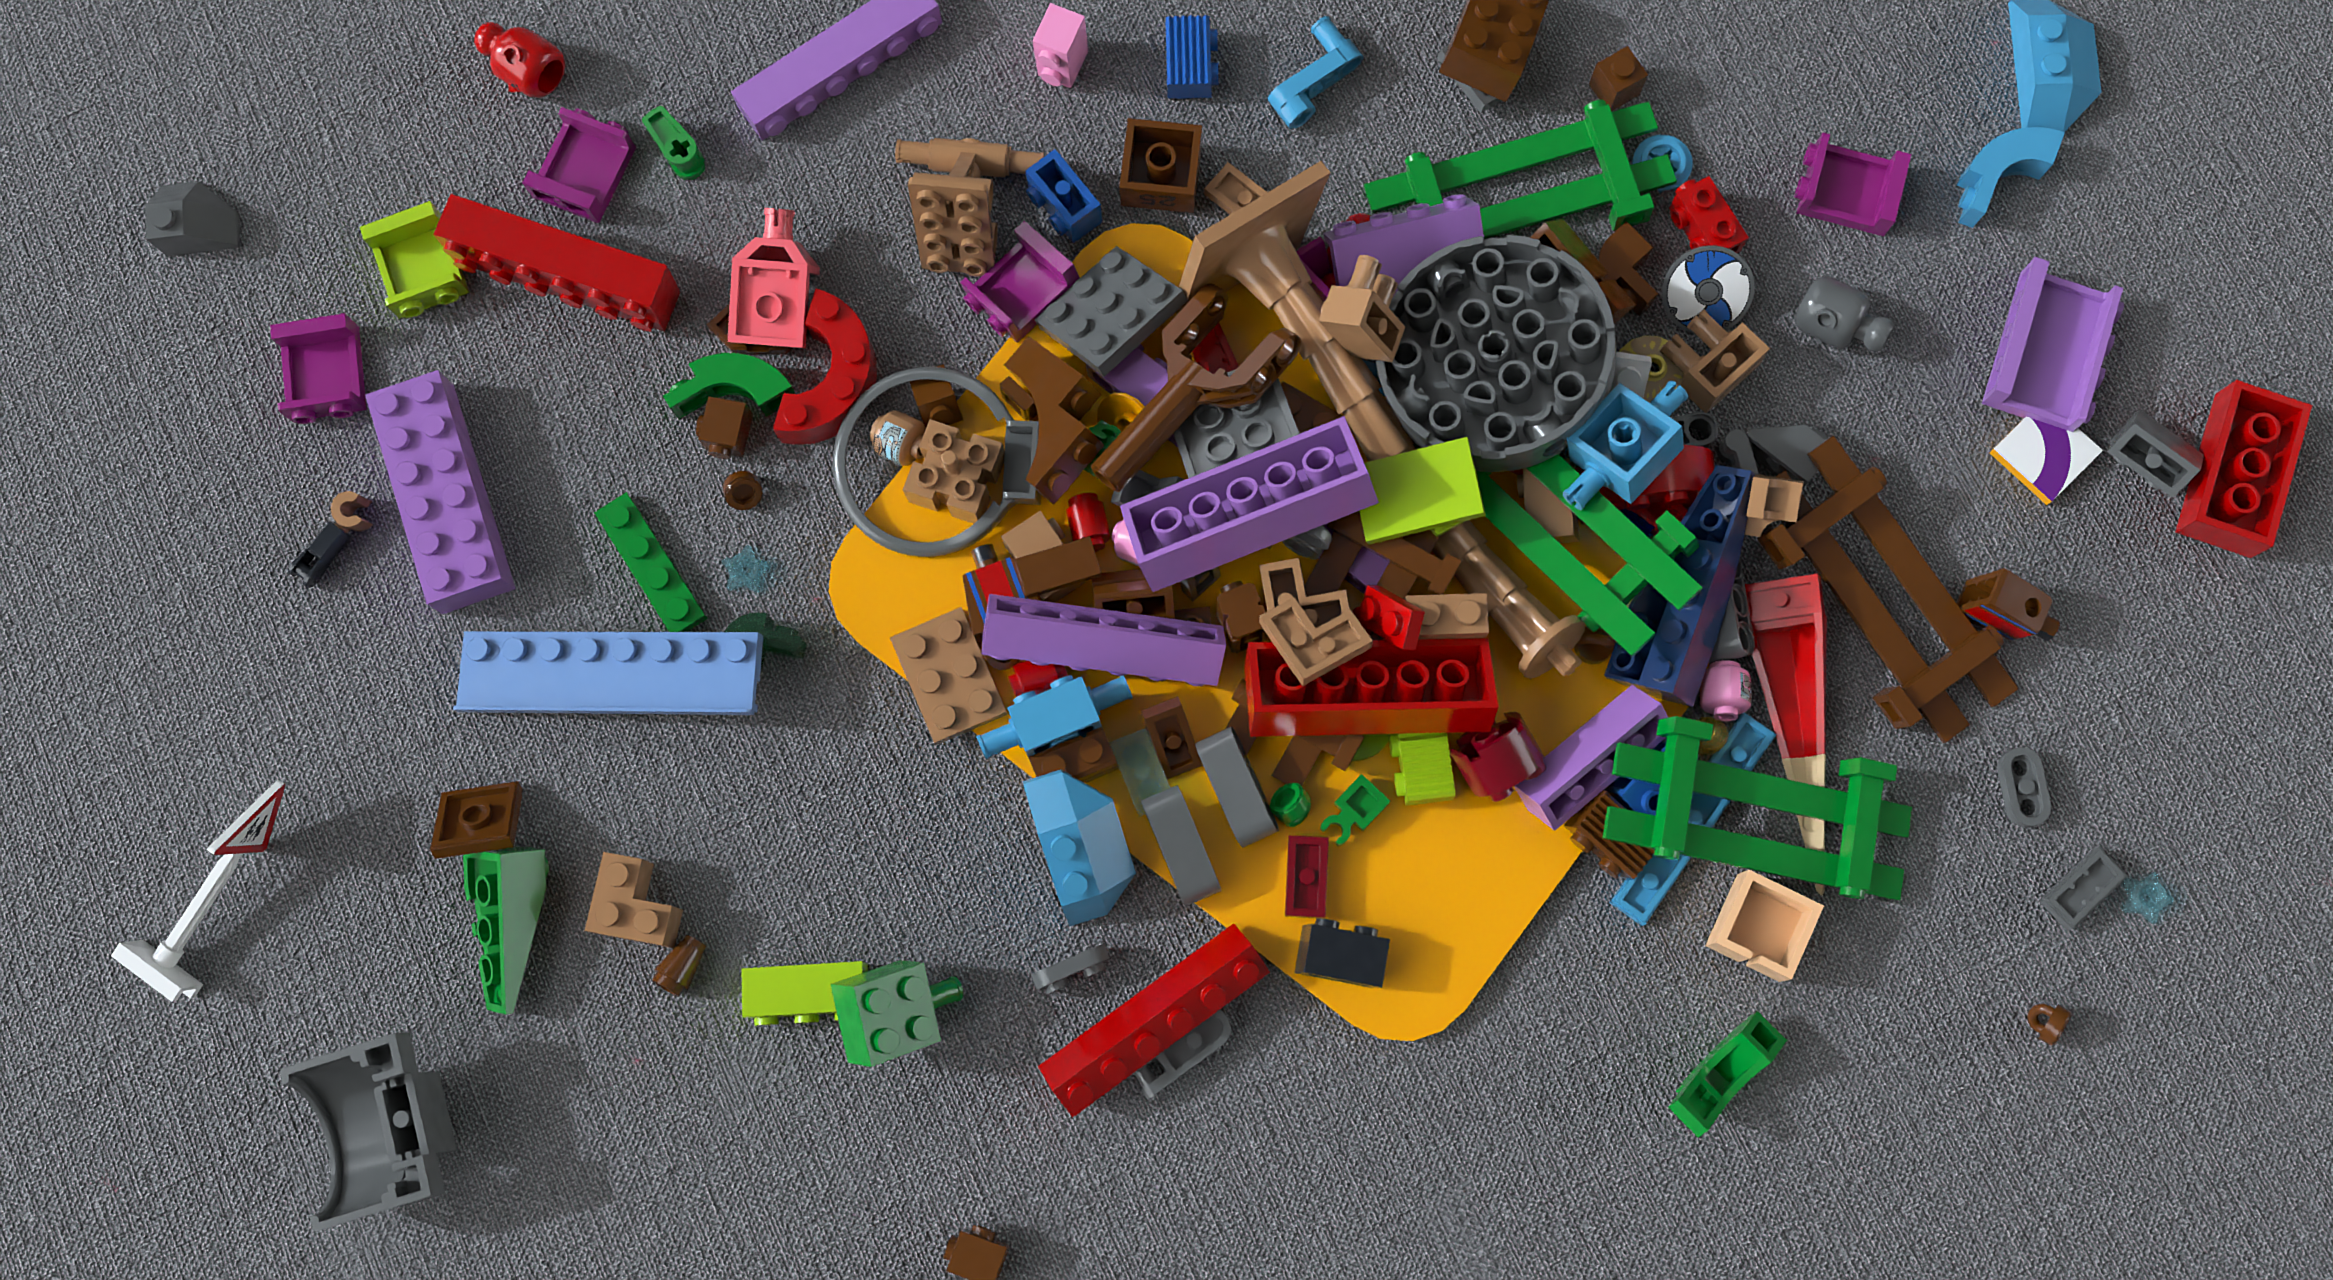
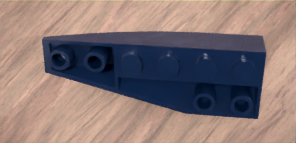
[1604,465,1755,707]

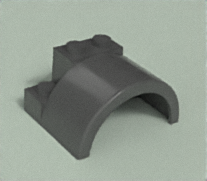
[279,1033,457,1232]

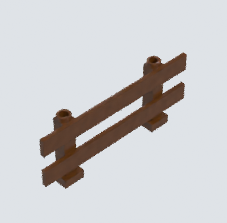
[1757,436,2019,743]
[1225,511,1461,786]

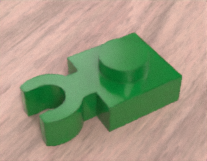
[1320,774,1390,847]

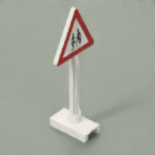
[111,780,286,1002]

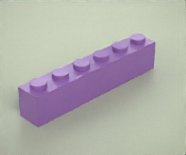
[730,0,943,141]
[982,594,1226,686]

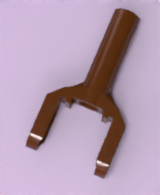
[1091,283,1301,492]

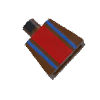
[962,544,1040,643]
[1957,568,2060,641]

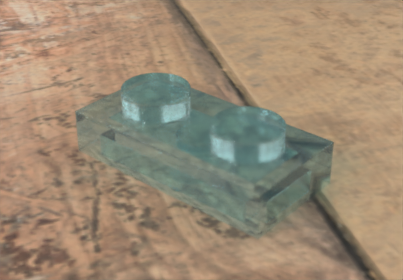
[1109,728,1170,817]

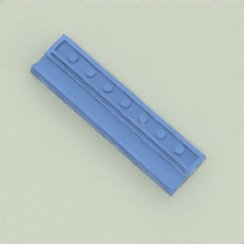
[453,631,763,715]

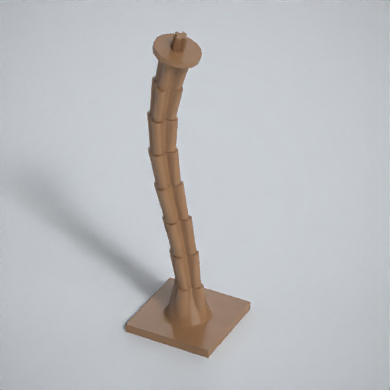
[1176,161,1585,679]

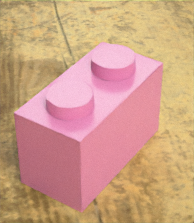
[1032,3,1089,88]

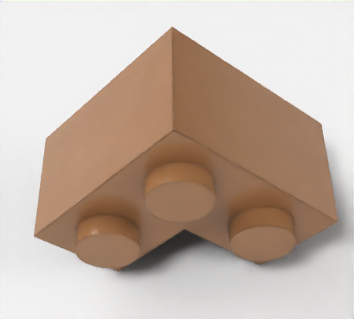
[1259,558,1349,628]
[584,852,683,949]

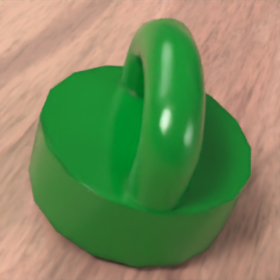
[1270,782,1312,827]

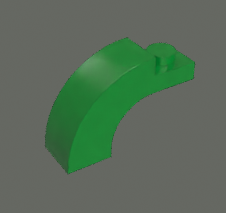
[663,353,796,420]
[1668,1011,1787,1138]

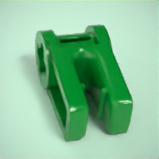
[642,106,706,180]

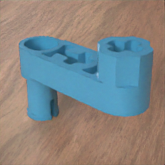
[1268,16,1364,129]

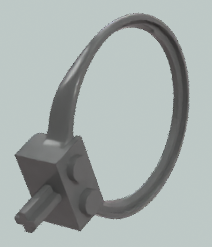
[833,367,1079,557]

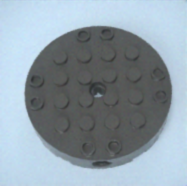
[1376,235,1616,472]

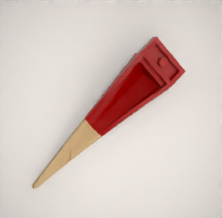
[1745,573,1827,895]

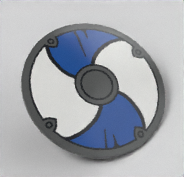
[1662,245,1755,334]

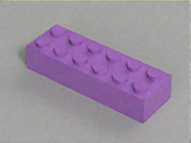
[365,370,516,614]
[1120,416,1379,592]

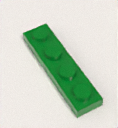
[594,492,708,632]

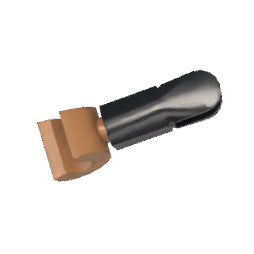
[288,491,373,588]

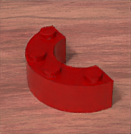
[773,288,877,445]
[1575,445,1715,525]

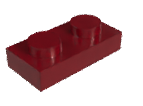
[1285,835,1329,919]

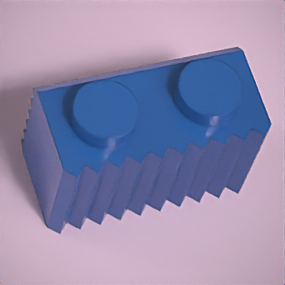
[1166,15,1219,99]

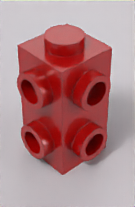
[1669,176,1749,253]

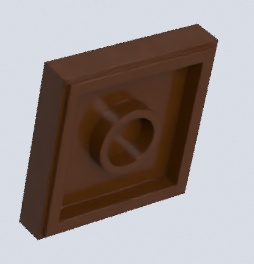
[430,781,523,859]

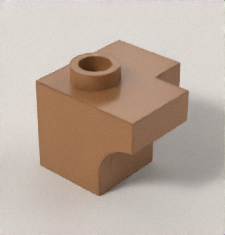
[1745,474,1804,537]

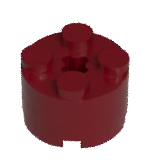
[1450,712,1546,802]

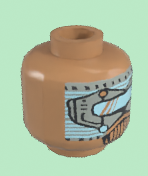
[870,410,926,466]

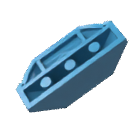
[2008,0,2102,132]
[1023,770,1136,926]

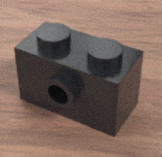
[1294,918,1390,988]

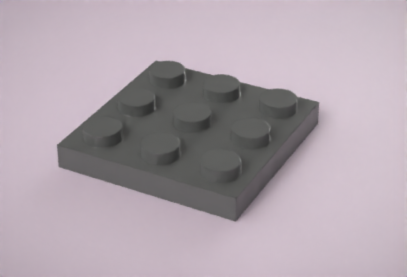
[1034,246,1188,377]
[1173,369,1299,478]

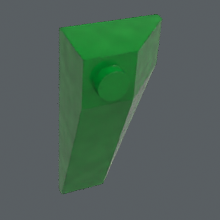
[463,847,549,1015]

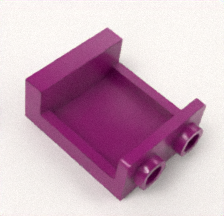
[522,107,636,224]
[1794,132,1912,237]
[960,220,1080,343]
[270,313,367,424]

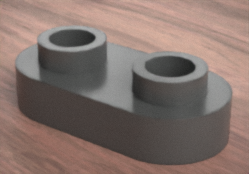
[1997,747,2051,828]
[1031,944,1111,995]

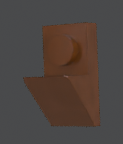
[1141,696,1203,780]

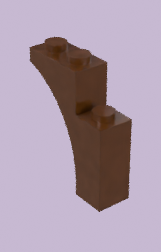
[1004,336,1104,505]

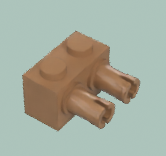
[1319,255,1405,362]
[1660,309,1770,413]

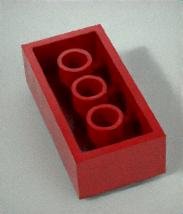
[2175,380,2313,558]

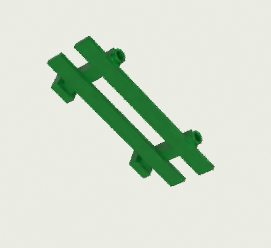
[1364,99,1677,239]
[1413,443,1703,657]
[1602,716,1912,901]

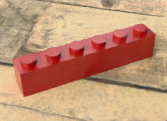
[1038,923,1270,1118]

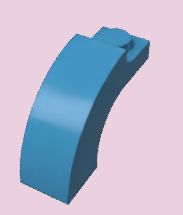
[1957,127,2065,228]

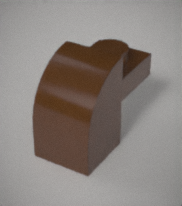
[1597,221,1658,316]

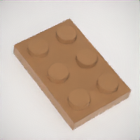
[890,607,1008,745]

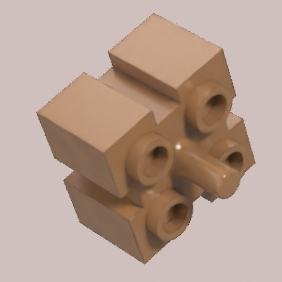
[903,419,1005,524]

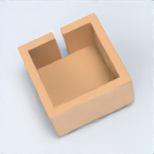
[1705,870,1824,982]

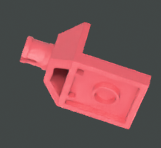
[728,208,820,348]

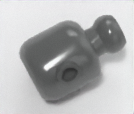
[1795,276,1895,352]

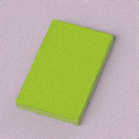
[1359,437,1486,545]

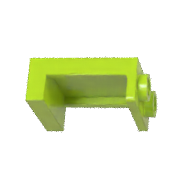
[359,201,470,319]

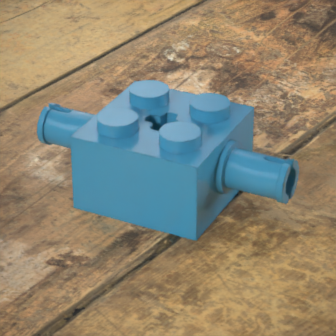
[1562,380,1689,510]
[976,675,1133,759]

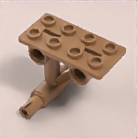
[895,138,1045,276]

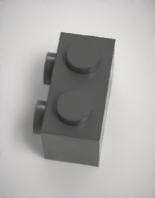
[2108,409,2204,498]

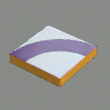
[1989,417,2103,505]

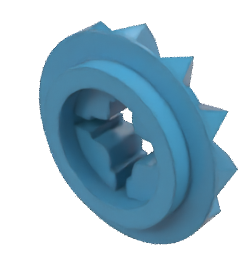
[1631,135,1693,193]

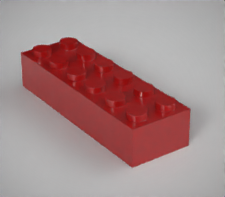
[433,194,680,332]
[1244,638,1499,737]

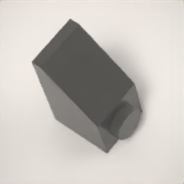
[1747,424,1829,487]

